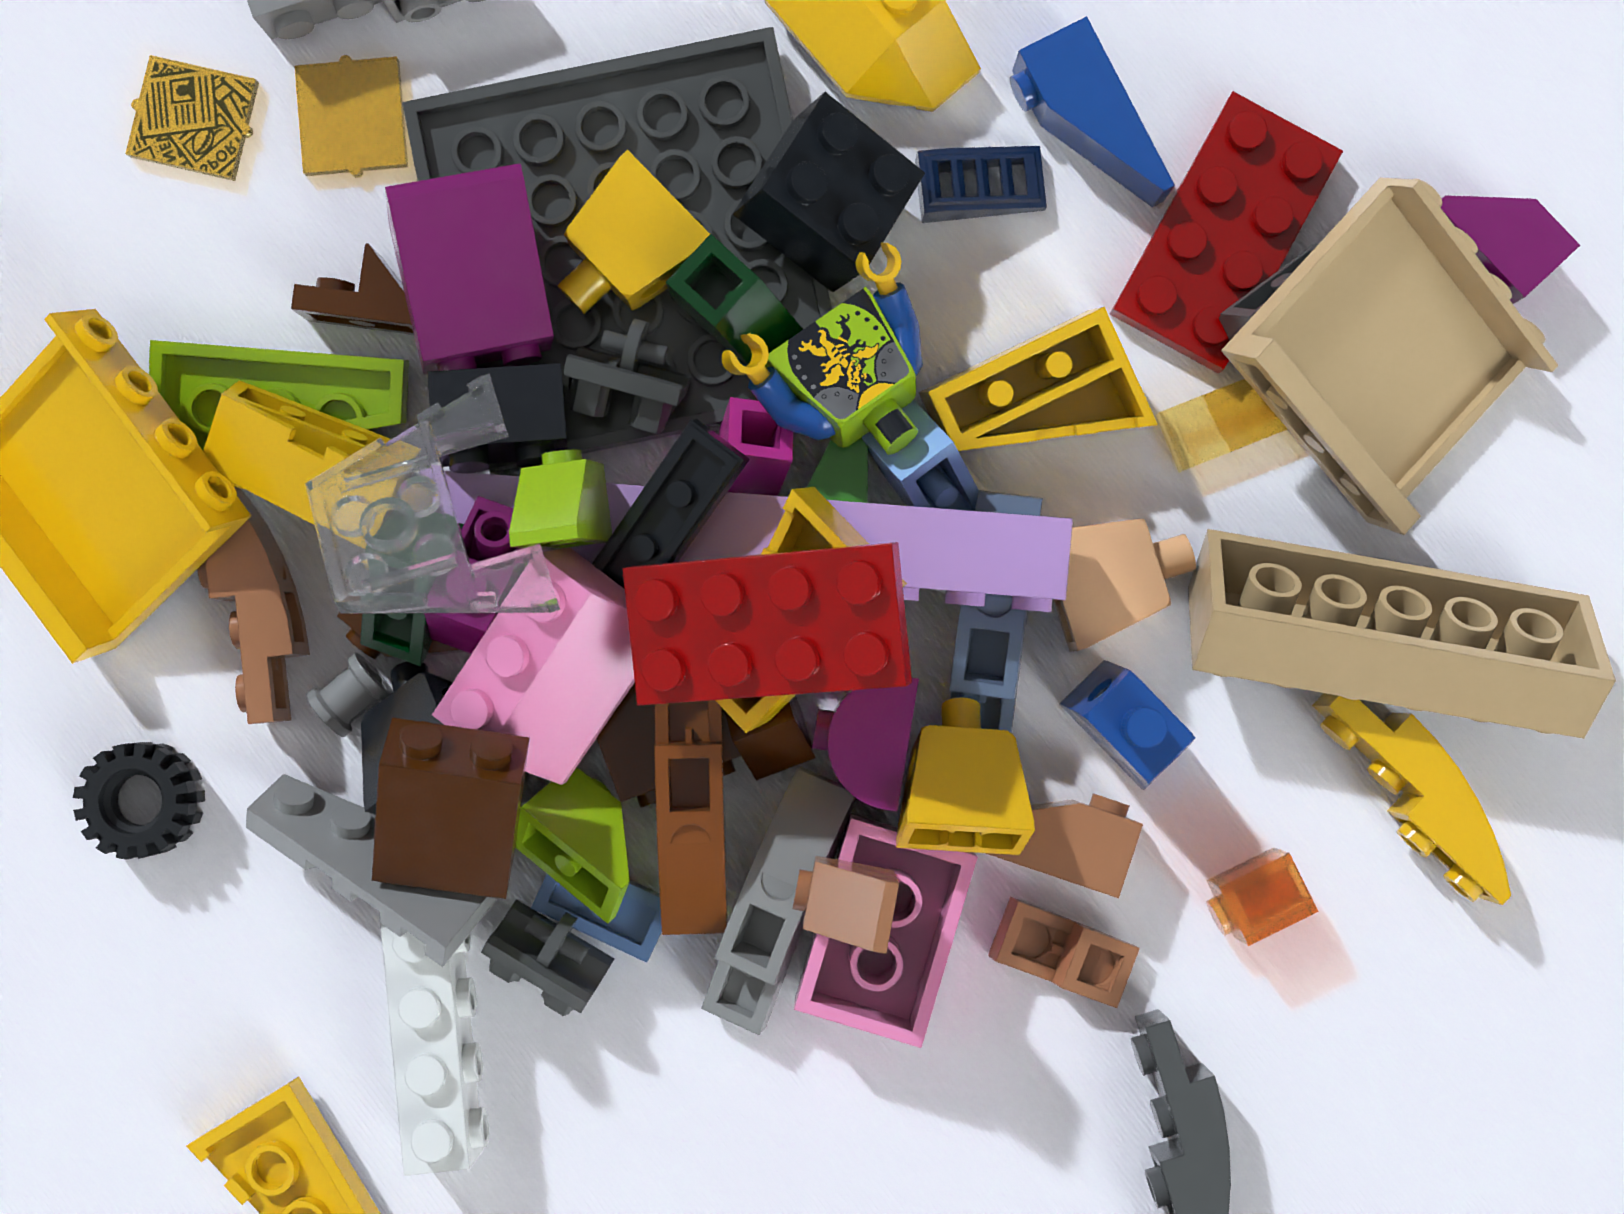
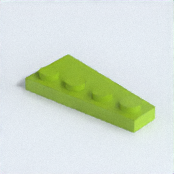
[149,340,410,450]

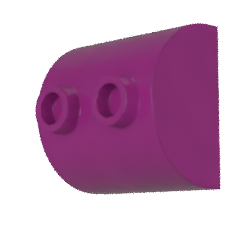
[812,677,919,812]

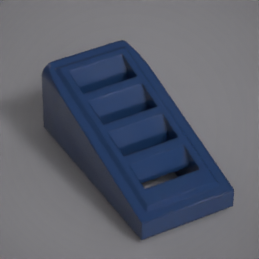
[915,146,1047,223]

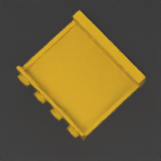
[0,308,252,664]

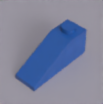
[1010,16,1175,207]

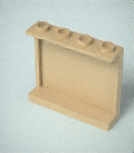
[1221,177,1558,535]

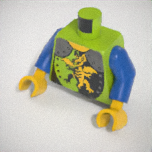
[722,243,923,455]

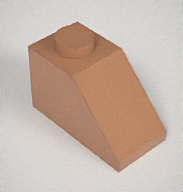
[792,856,899,954]

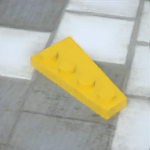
[186,1076,381,1214]

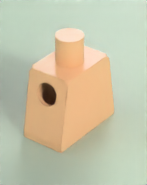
[1053,519,1196,652]

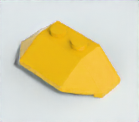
[764,0,981,112]

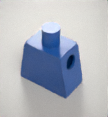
[1059,660,1196,790]

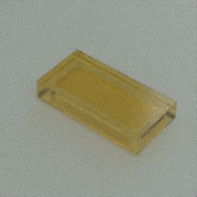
[1155,378,1288,473]

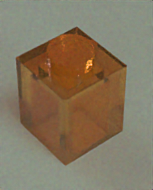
[1206,847,1319,946]

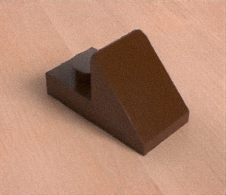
[291,243,414,335]

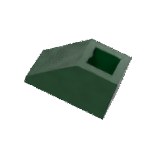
[666,234,803,368]

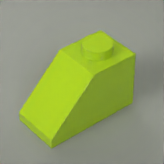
[509,449,612,550]
[516,767,630,924]

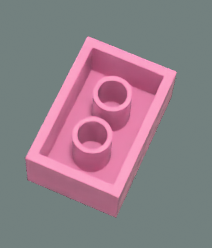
[794,814,978,1048]

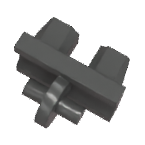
[563,318,691,434]
[481,899,614,1016]

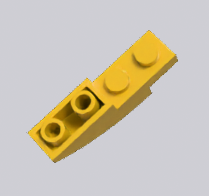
[1312,693,1511,905]

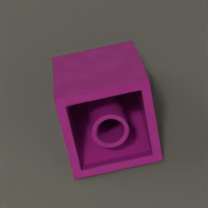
[385,163,554,375]

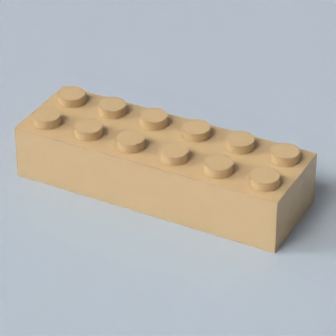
[1188,529,1616,739]

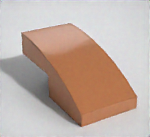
[988,896,1140,1008]

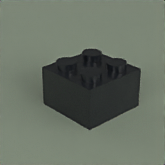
[732,91,925,292]

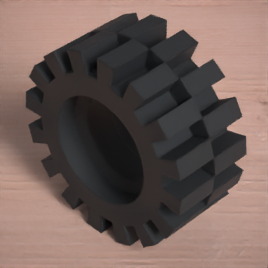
[73,742,205,860]

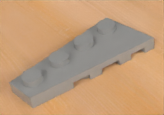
[246,774,498,967]

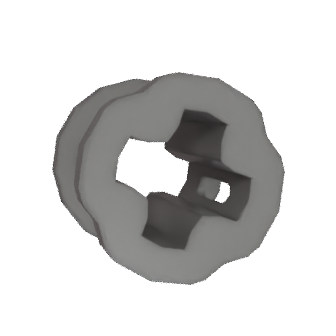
[306,653,393,737]

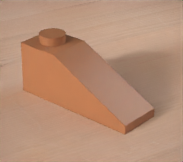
[985,793,1143,899]

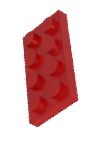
[1109,91,1343,374]
[622,542,912,706]

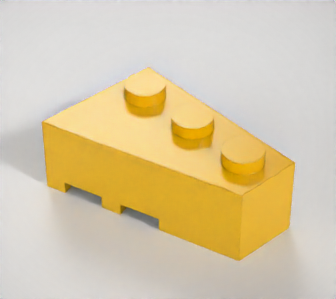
[918,306,1158,451]
[203,380,422,552]

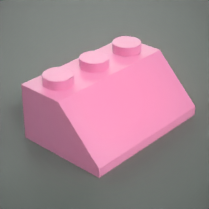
[432,547,635,785]

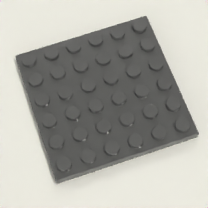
[402,27,832,474]

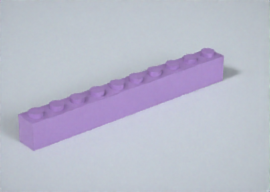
[418,469,1073,612]

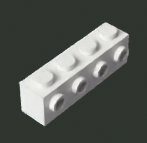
[379,912,489,1176]

